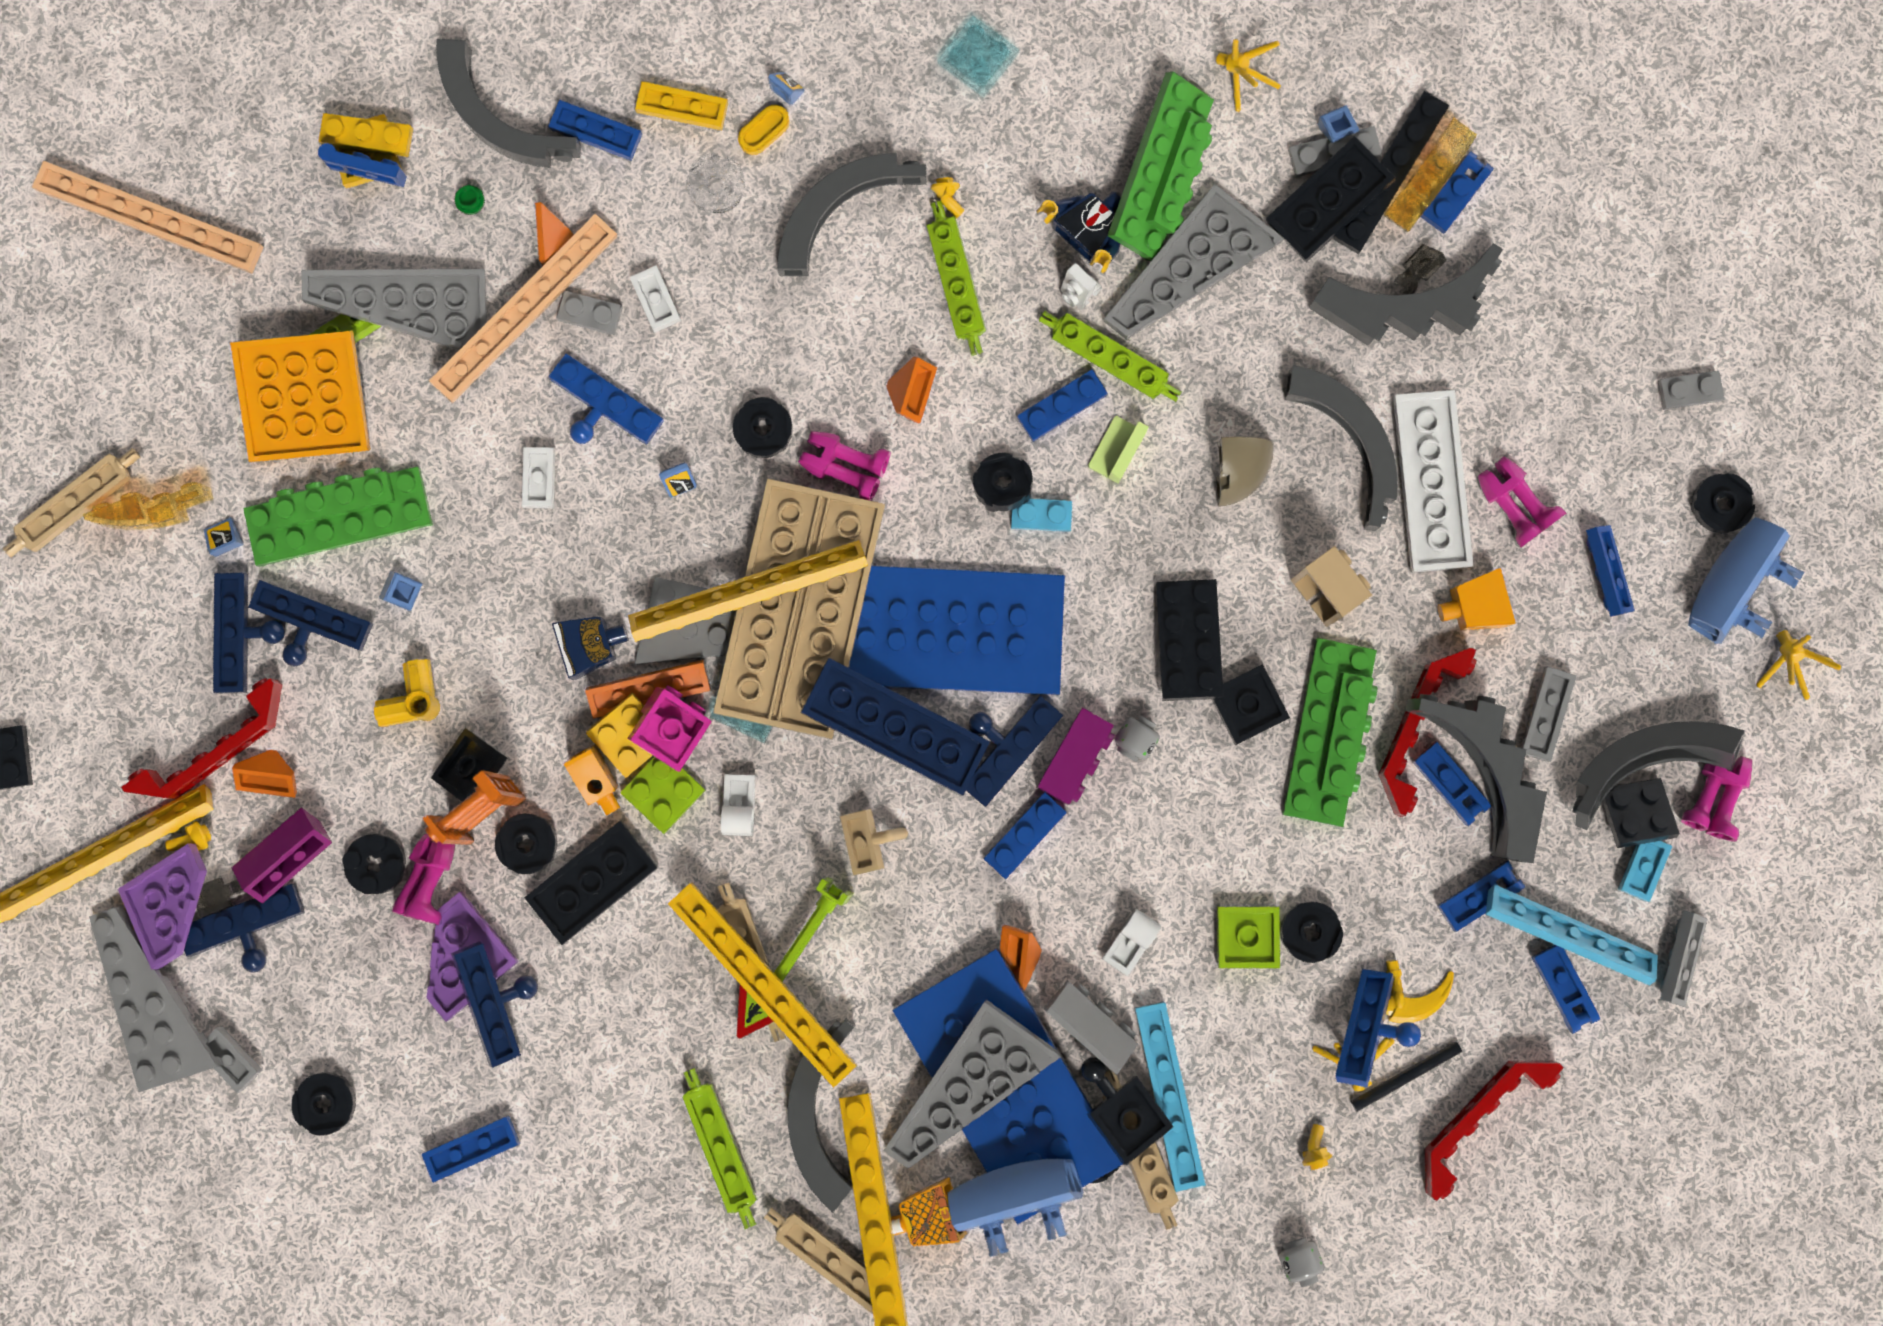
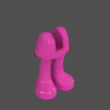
[798,431,891,501]
[1477,456,1567,548]
[1681,756,1752,842]
[391,834,455,925]

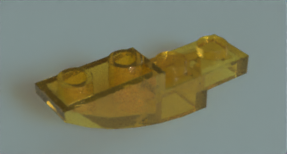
[1383,117,1477,232]
[83,482,214,530]

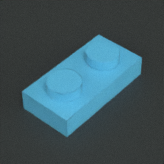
[1011,499,1072,532]
[1618,841,1673,902]

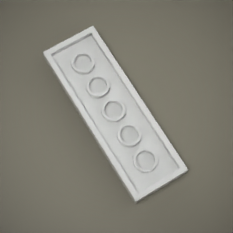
[1393,390,1473,573]

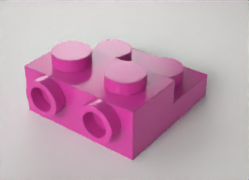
[627,685,712,772]

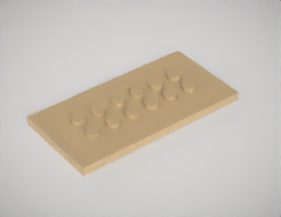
[713,479,885,740]

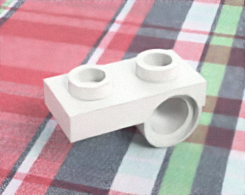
[1060,263,1102,310]
[721,774,756,836]
[1102,908,1161,976]

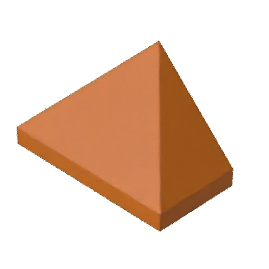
[535,202,574,266]
[886,357,937,423]
[232,750,297,798]
[1000,925,1042,991]

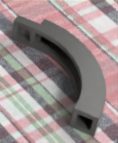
[436,39,581,168]
[777,153,927,276]
[1285,365,1398,531]
[1572,721,1745,830]
[788,1018,855,1213]

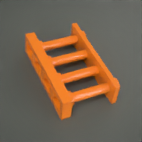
[423,770,526,845]

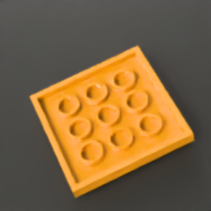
[230,331,370,462]

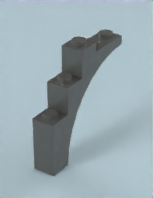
[1309,243,1503,346]
[1405,694,1547,864]

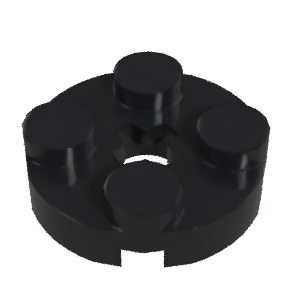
[732,397,793,458]
[973,453,1033,512]
[1691,473,1755,534]
[495,813,558,874]
[342,834,406,894]
[1280,902,1343,963]
[291,1072,356,1136]

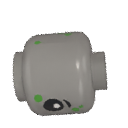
[1115,715,1160,762]
[1279,1237,1325,1287]

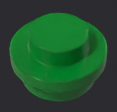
[455,185,485,215]

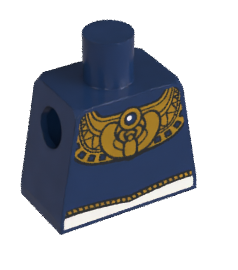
[552,617,629,680]

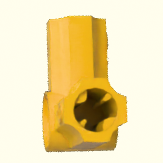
[373,659,440,727]

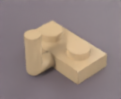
[840,809,908,876]

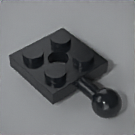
[1081,1057,1174,1165]

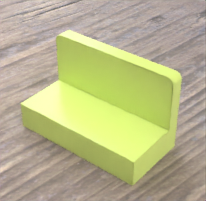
[1088,416,1149,484]

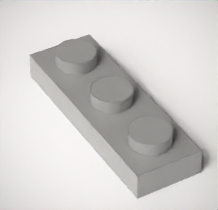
[1288,126,1382,177]
[1520,666,1576,762]
[1660,911,1708,1007]

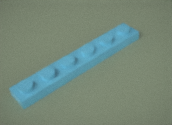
[1486,884,1658,986]
[1134,1002,1206,1192]

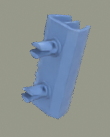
[1688,517,1805,644]
[948,1159,1084,1257]

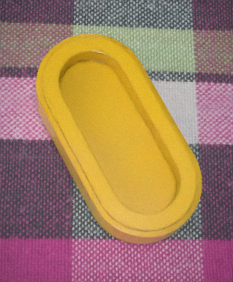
[738,105,790,155]

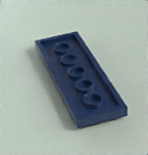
[800,658,990,796]

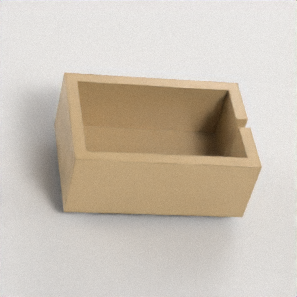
[1291,546,1372,627]

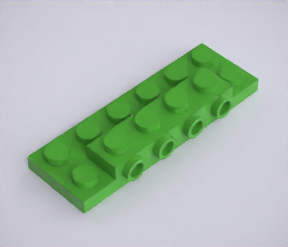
[1107,71,1214,261]
[243,466,433,567]
[1282,638,1378,827]

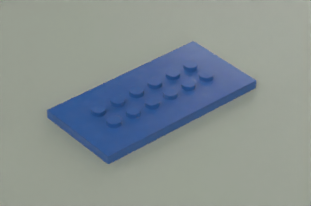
[849,566,1065,695]
[892,948,1123,1225]

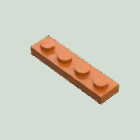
[585,660,711,719]

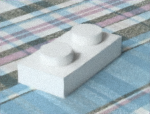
[630,265,681,333]
[522,447,555,509]

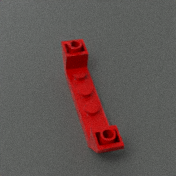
[1378,648,1477,817]
[121,678,282,799]
[1424,1060,1564,1201]

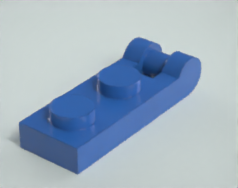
[318,143,407,187]
[1421,151,1494,234]
[1412,742,1491,827]
[1437,861,1525,932]
[1531,945,1600,1034]

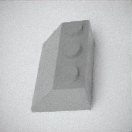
[1044,980,1138,1075]

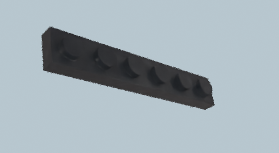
[1333,91,1450,254]

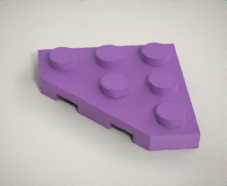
[118,843,207,970]
[427,892,519,1022]

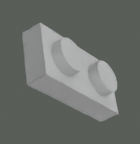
[557,291,623,336]
[1658,370,1725,410]
[207,1026,263,1093]

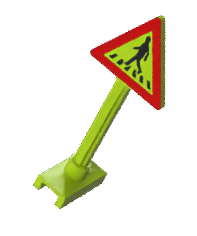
[736,877,854,1039]

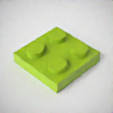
[620,757,706,834]
[1217,907,1280,968]

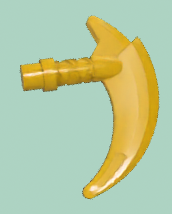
[1386,960,1454,1023]

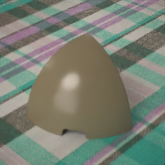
[1216,437,1274,507]

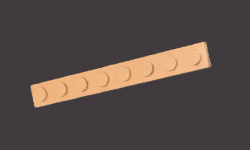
[32,161,264,274]
[429,214,617,404]

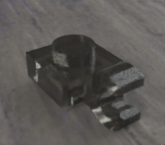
[1394,244,1447,295]
[196,878,245,918]

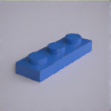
[548,100,642,161]
[1017,369,1108,442]
[1586,525,1635,617]
[984,792,1067,879]
[421,1116,521,1183]

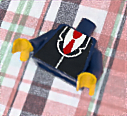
[1036,191,1121,273]

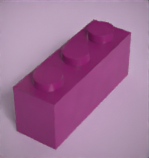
[1036,708,1115,805]
[231,807,333,903]

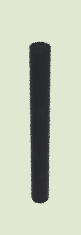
[1350,1041,1462,1112]

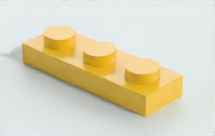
[635,81,729,131]
[318,113,413,157]

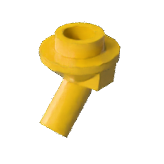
[930,177,965,218]
[165,821,211,852]
[1302,1124,1333,1170]

